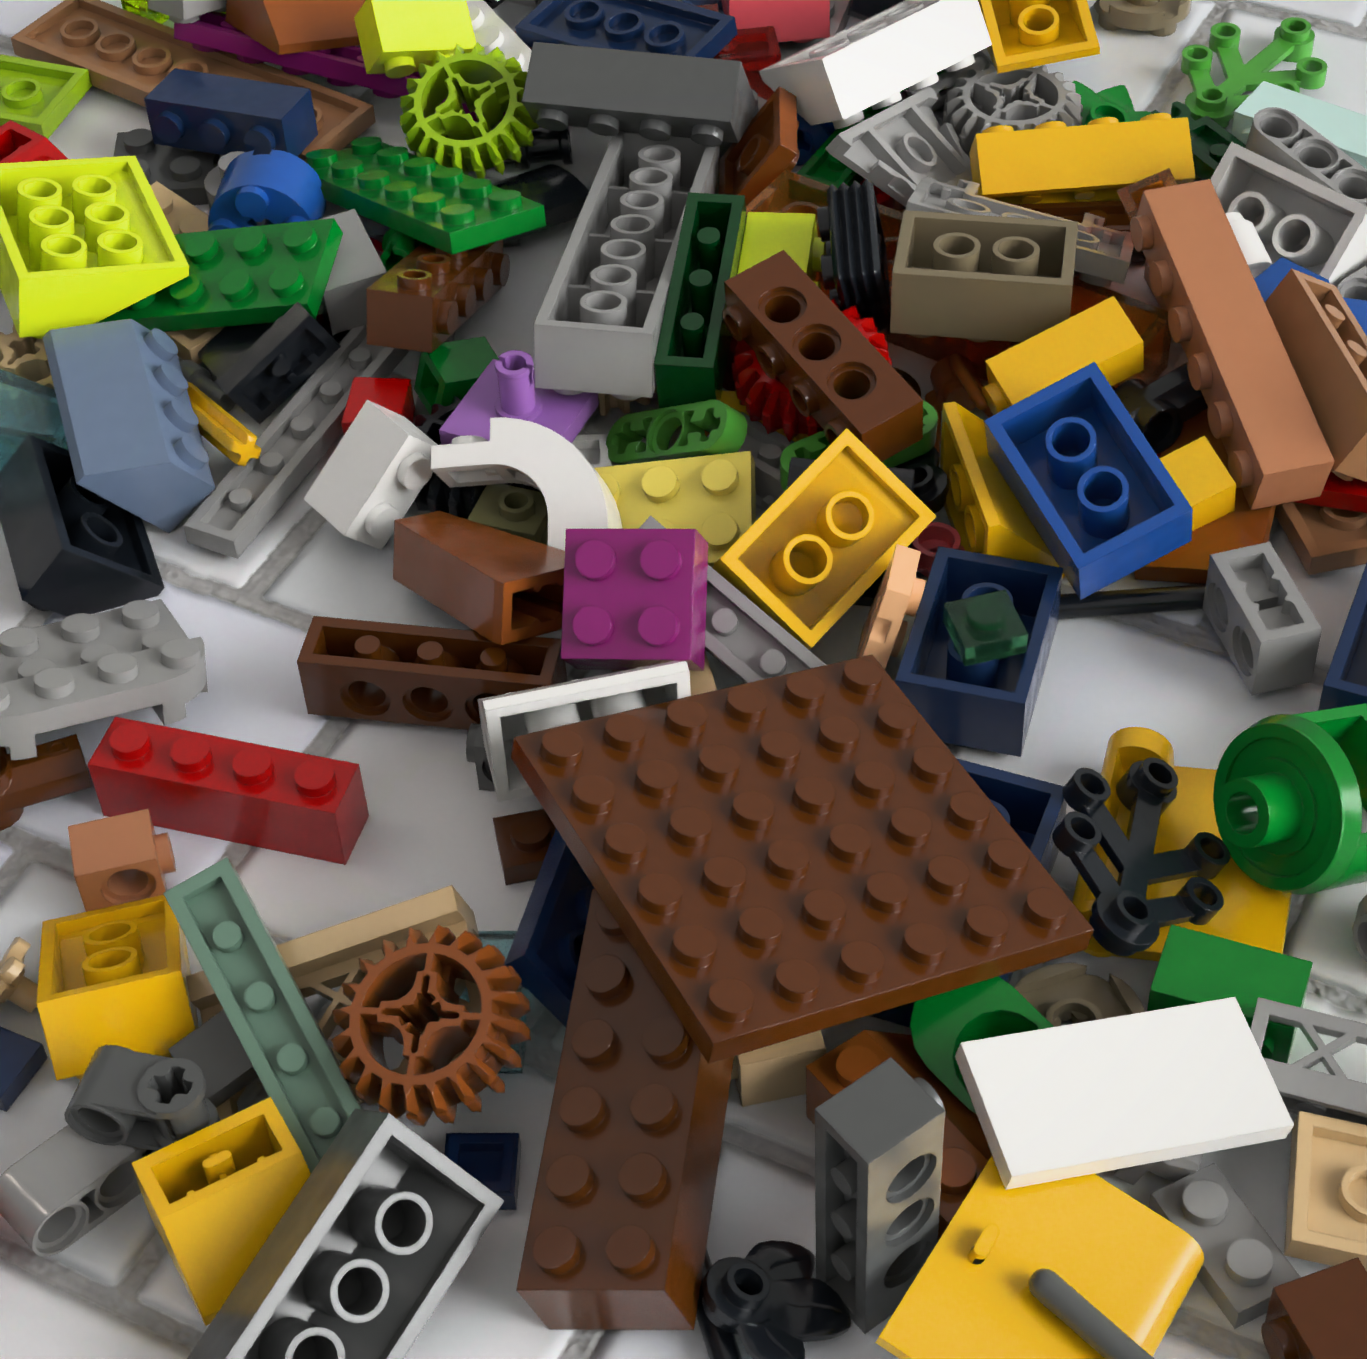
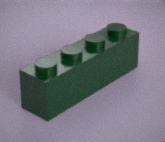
[654,192,747,409]

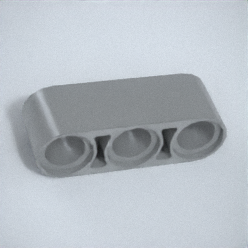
[0,1125,176,1257]

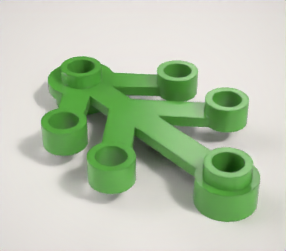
[1181,17,1328,129]

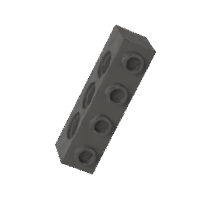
[815,1057,946,1334]

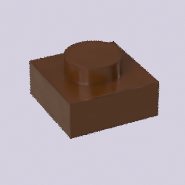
[493,809,556,885]

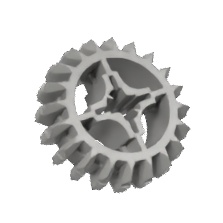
[943,63,1083,159]

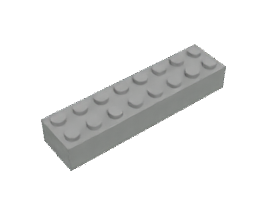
[533,131,720,400]

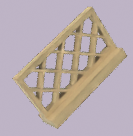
[186,885,481,1120]

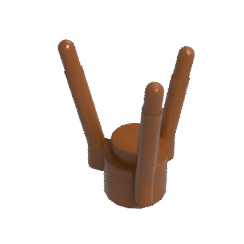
[924,353,993,454]

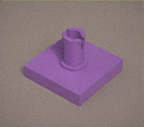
[439,350,599,445]

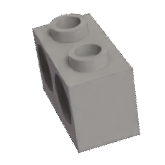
[1203,542,1322,695]

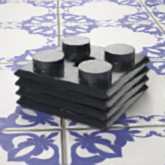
[817,179,891,335]

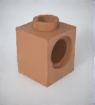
[68,809,176,912]

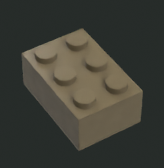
[890,210,1078,343]

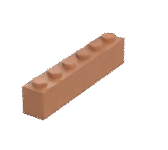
[1130,179,1335,510]

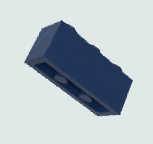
[144,68,318,157]

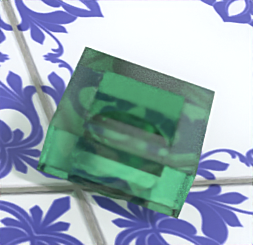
[943,589,1028,666]

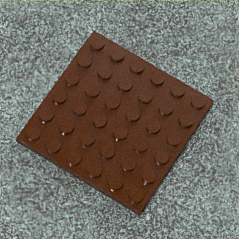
[511,655,1094,1064]

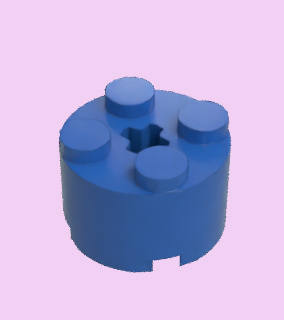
[208,149,326,231]

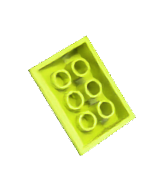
[0,155,189,339]

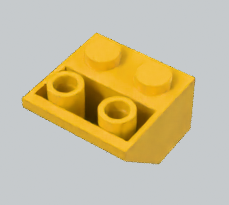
[131,1097,311,1326]

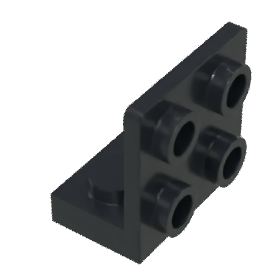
[198,302,341,424]

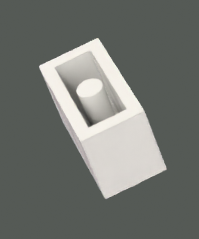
[303,400,438,550]

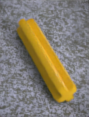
[187,382,261,466]

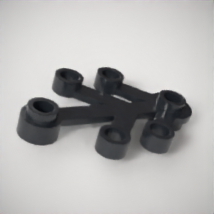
[1052,757,1230,956]

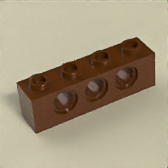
[722,250,923,462]
[297,616,567,730]

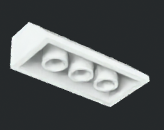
[759,0,992,129]

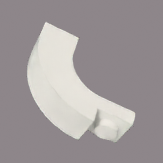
[431,417,623,551]

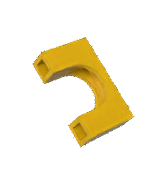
[982,296,1236,531]

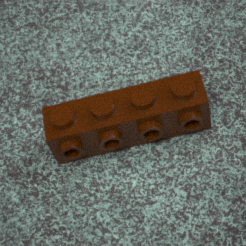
[366,239,510,353]

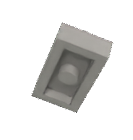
[1148,1163,1301,1329]

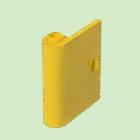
[1072,727,1292,961]
[875,1156,1204,1359]

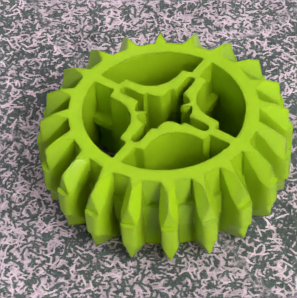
[400,42,539,179]

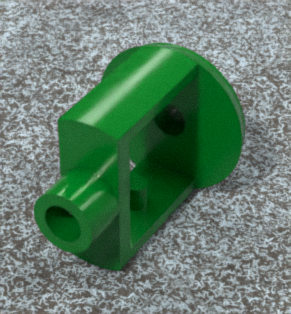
[1213,703,1367,895]

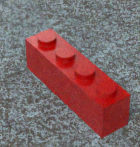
[88,717,369,865]

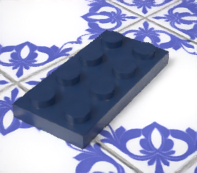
[515,0,738,58]

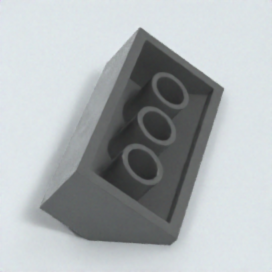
[522,42,757,147]
[187,1108,504,1359]

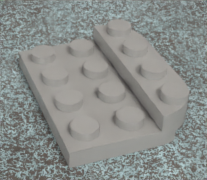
[905,177,1134,287]
[0,599,208,760]

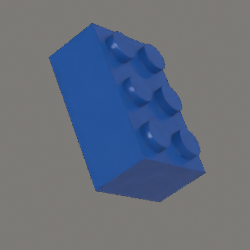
[984,362,1193,600]

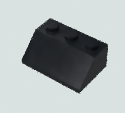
[0,434,165,617]

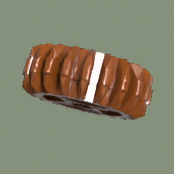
[331,924,531,1127]

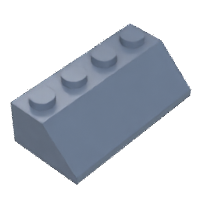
[42,318,215,533]

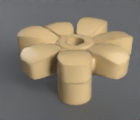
[0,937,38,1013]

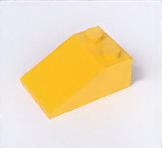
[978,0,1100,74]
[712,428,937,650]
[36,895,198,1081]

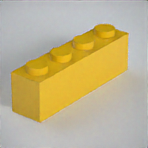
[969,113,1196,204]

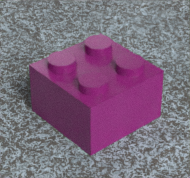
[561,529,708,671]

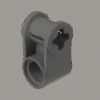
[64,1045,220,1151]

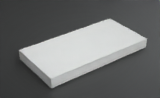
[955,997,1294,1190]

